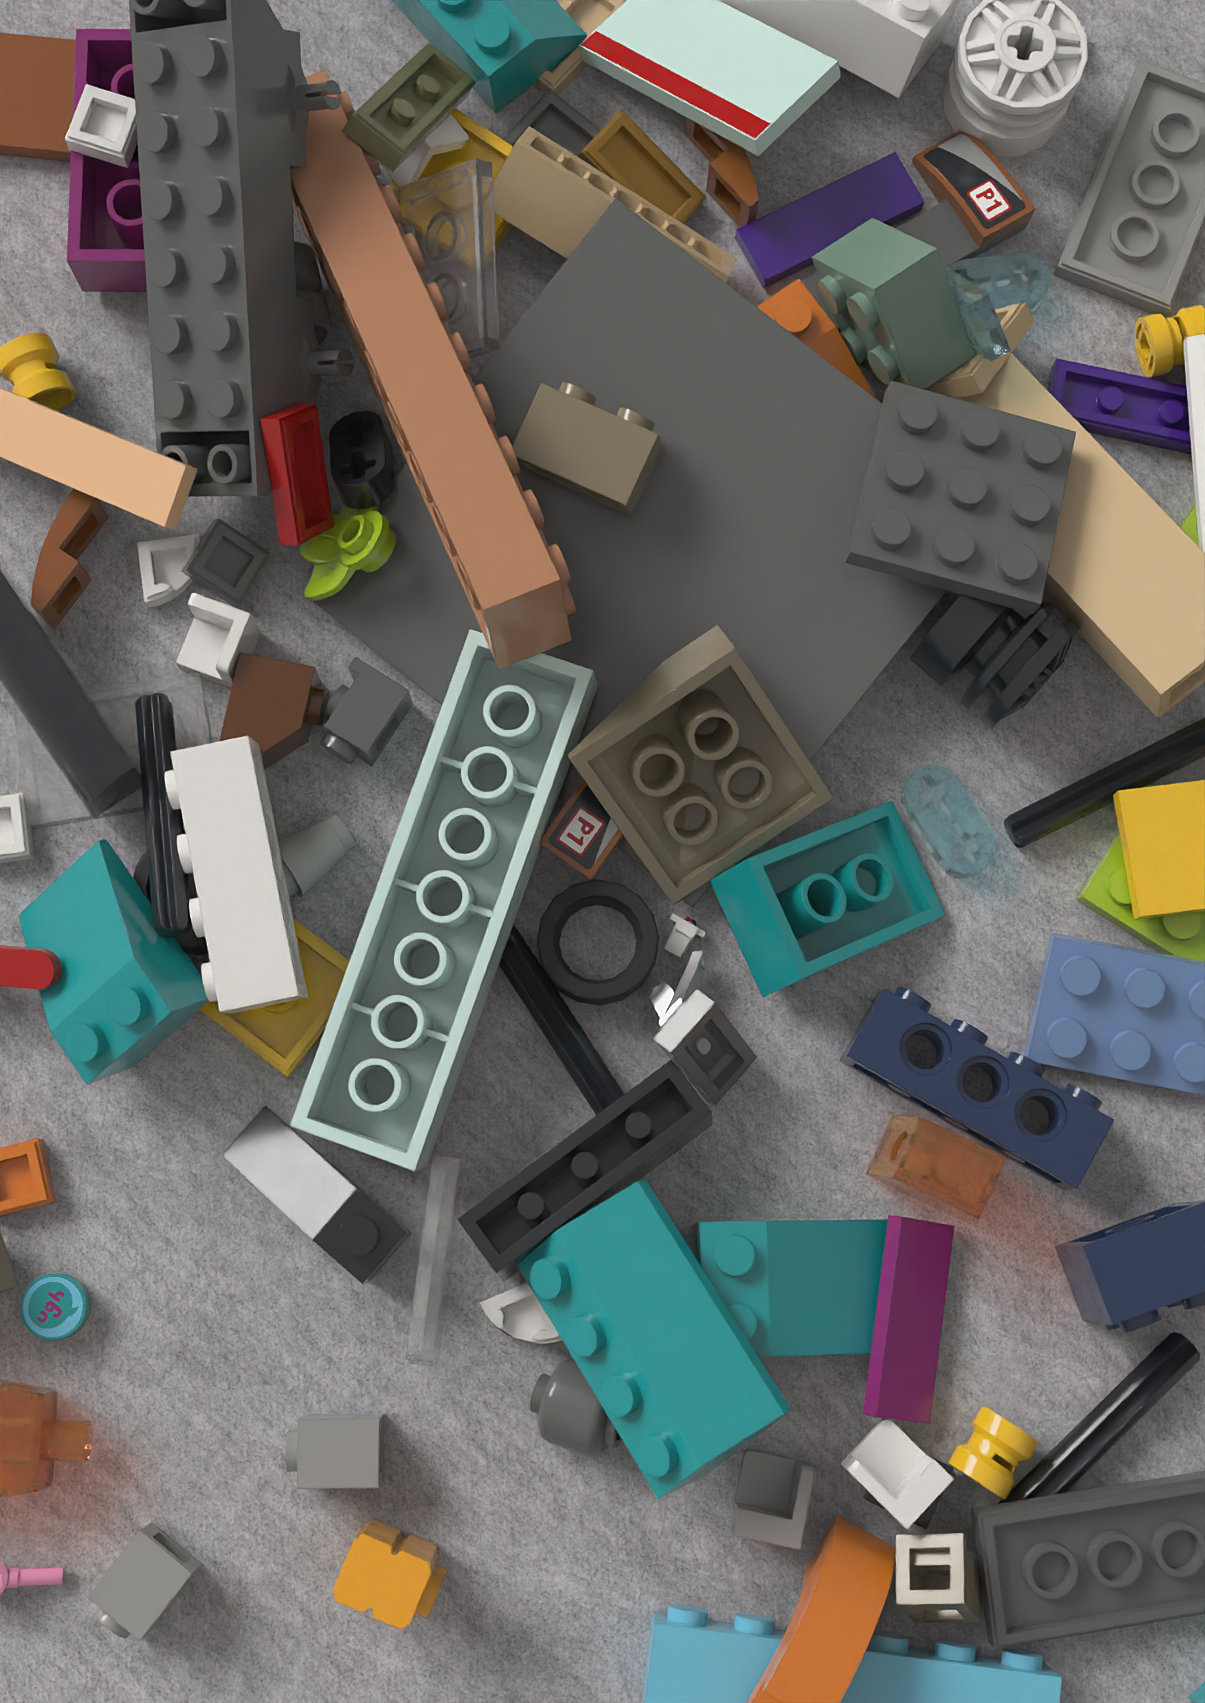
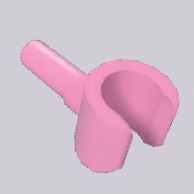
[0,1561,63,1594]

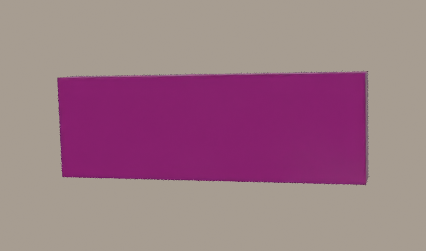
[863,1215,955,1424]

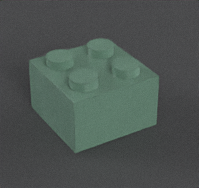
[812,218,976,390]

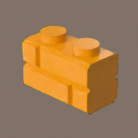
[332,1517,448,1630]

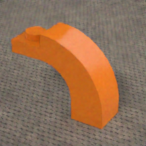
[746,1514,895,1703]

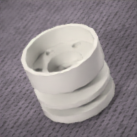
[943,0,1088,157]

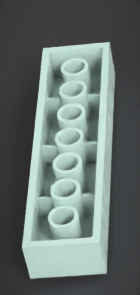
[290,629,598,1171]

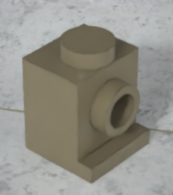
[896,1533,981,1623]

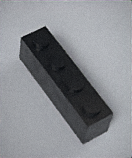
[457,1059,713,1282]

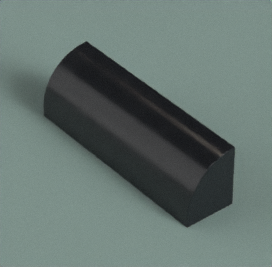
[0,569,142,819]

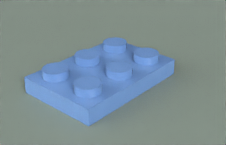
[1024,932,1205,1095]

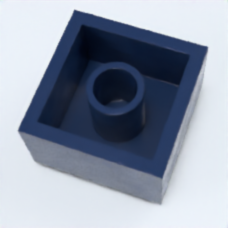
[1055,1201,1205,1333]

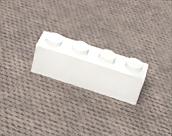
[165,736,308,1013]

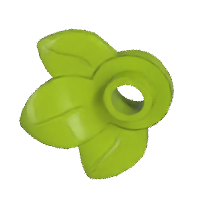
[299,504,396,601]

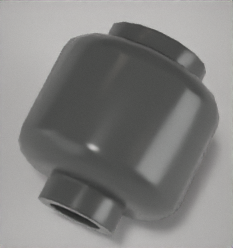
[530,1358,622,1457]

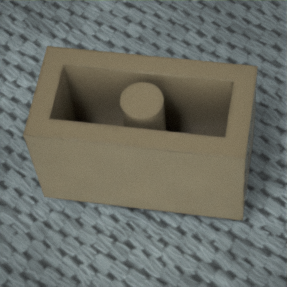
[512,382,663,516]

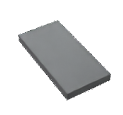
[1053,59,1205,318]

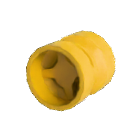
[1134,305,1205,378]
[0,333,76,411]
[947,1406,1039,1500]

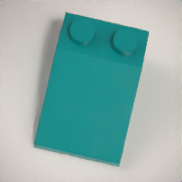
[709,801,945,997]
[18,839,209,1085]
[696,1219,888,1358]

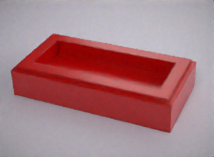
[260,403,334,546]

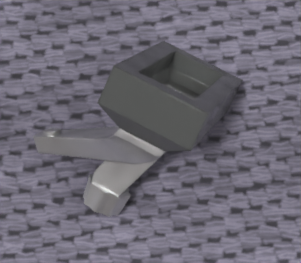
[639,950,757,1105]

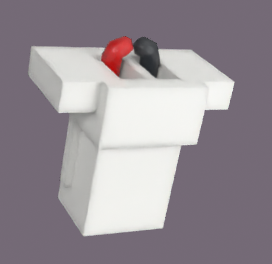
[664,914,706,958]

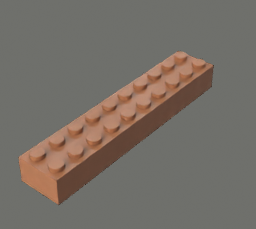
[290,70,576,670]

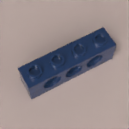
[839,987,1114,1190]

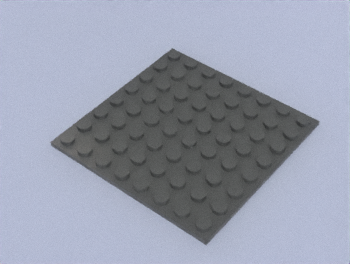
[313,198,947,908]

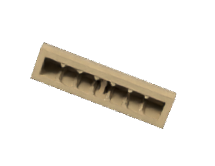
[482,126,737,283]

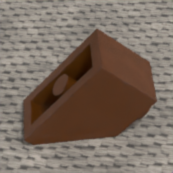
[219,652,328,770]

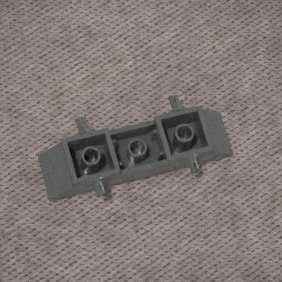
[129,0,354,497]

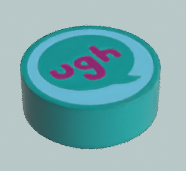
[20,1273,91,1341]

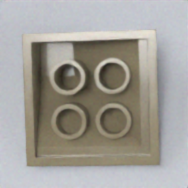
[568,625,833,904]

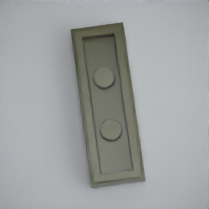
[342,43,476,172]

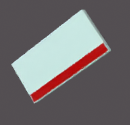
[579,0,841,156]

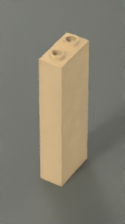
[957,353,1205,718]

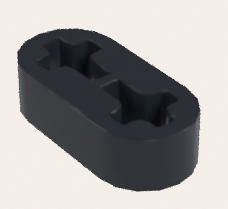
[329,411,395,510]

